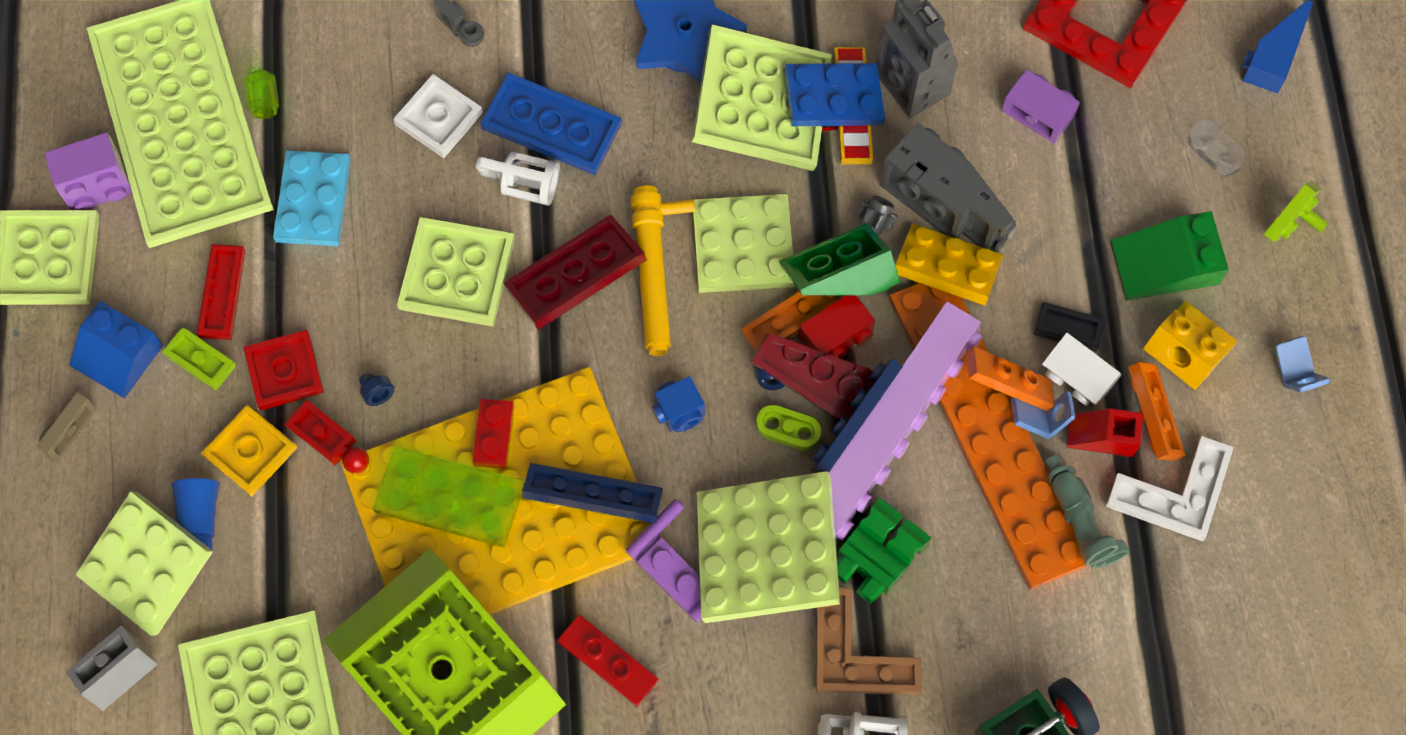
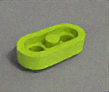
[756,405,821,451]

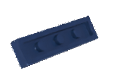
[811,358,903,473]
[522,463,663,523]

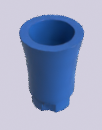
[171,478,220,550]

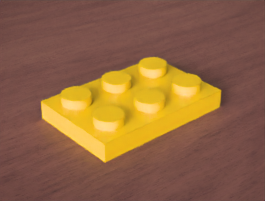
[895,223,1004,306]

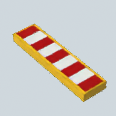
[833,47,873,165]

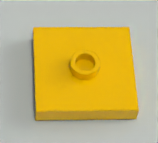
[201,405,297,497]

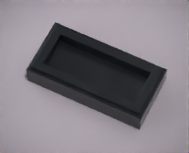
[1033,302,1106,352]

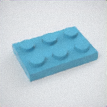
[273,150,351,246]

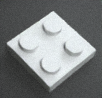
[393,74,483,158]

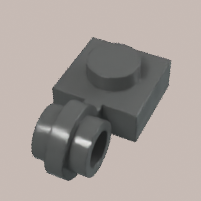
[434,0,484,47]

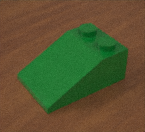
[1110,211,1229,301]
[779,223,900,295]

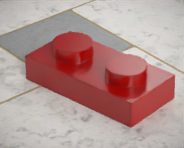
[472,399,515,469]

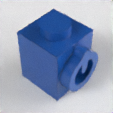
[652,376,705,432]

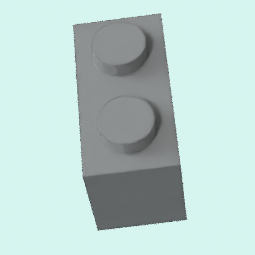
[66,625,158,711]

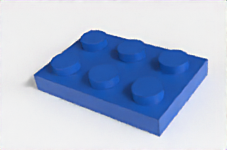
[783,63,886,127]

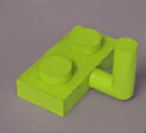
[1264,181,1329,243]

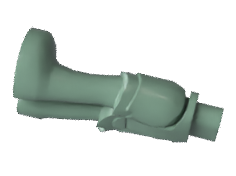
[1046,455,1130,569]

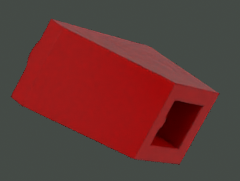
[1066,408,1143,457]

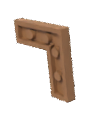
[816,588,922,695]

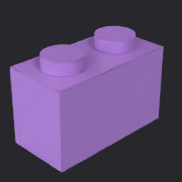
[1002,69,1080,144]

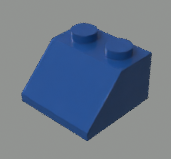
[70,301,163,399]

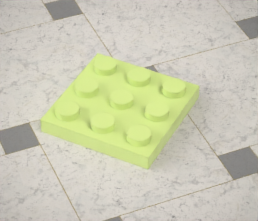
[693,194,795,293]
[0,210,100,305]
[397,217,515,327]
[76,491,213,636]

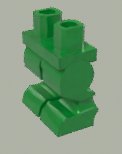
[837,497,932,604]

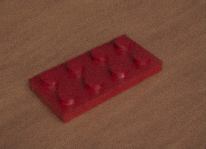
[503,214,647,330]

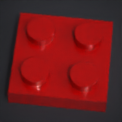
[243,330,324,411]

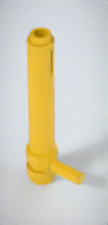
[630,185,695,356]

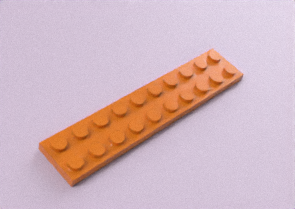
[889,283,1087,590]

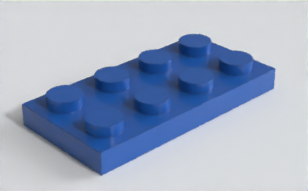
[480,73,622,175]

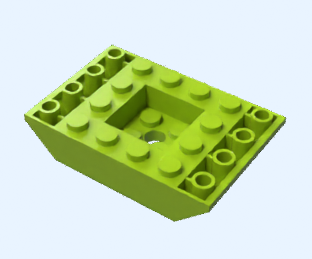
[323,548,566,735]

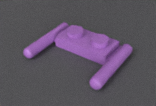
[624,500,701,622]

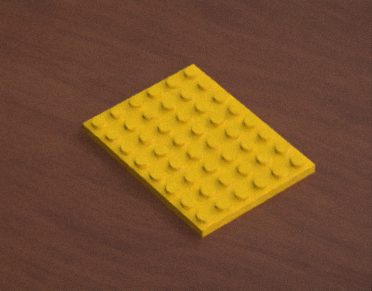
[340,367,659,615]

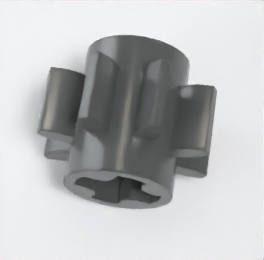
[855,196,898,236]

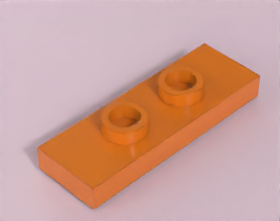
[967,346,1055,411]

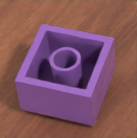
[44,132,132,210]

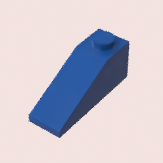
[1241,0,1313,94]

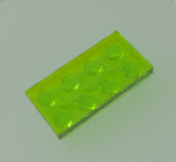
[373,446,524,548]

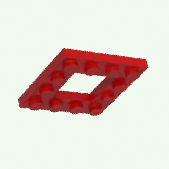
[1023,0,1188,89]

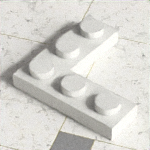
[1106,436,1234,541]

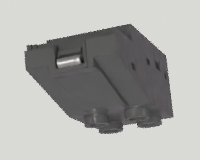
[876,0,958,119]
[880,123,1016,253]

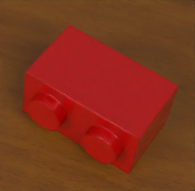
[798,295,876,359]

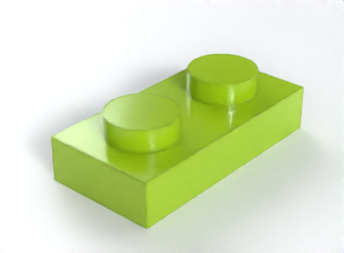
[162,327,236,391]

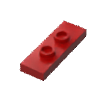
[197,244,246,340]
[557,614,659,708]

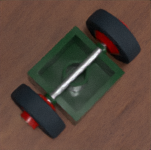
[974,677,1100,735]

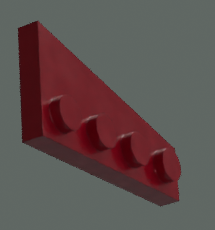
[749,333,873,420]

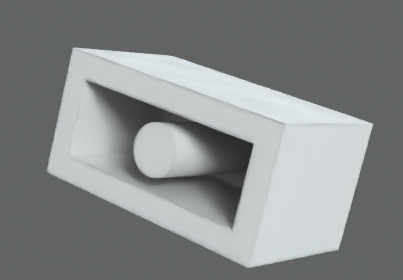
[1043,333,1121,406]

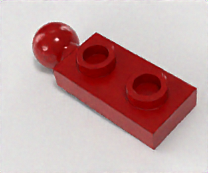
[284,399,369,474]

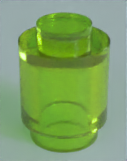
[244,70,279,119]

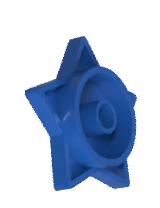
[634,0,747,83]

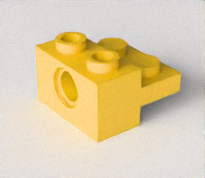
[1143,301,1238,390]

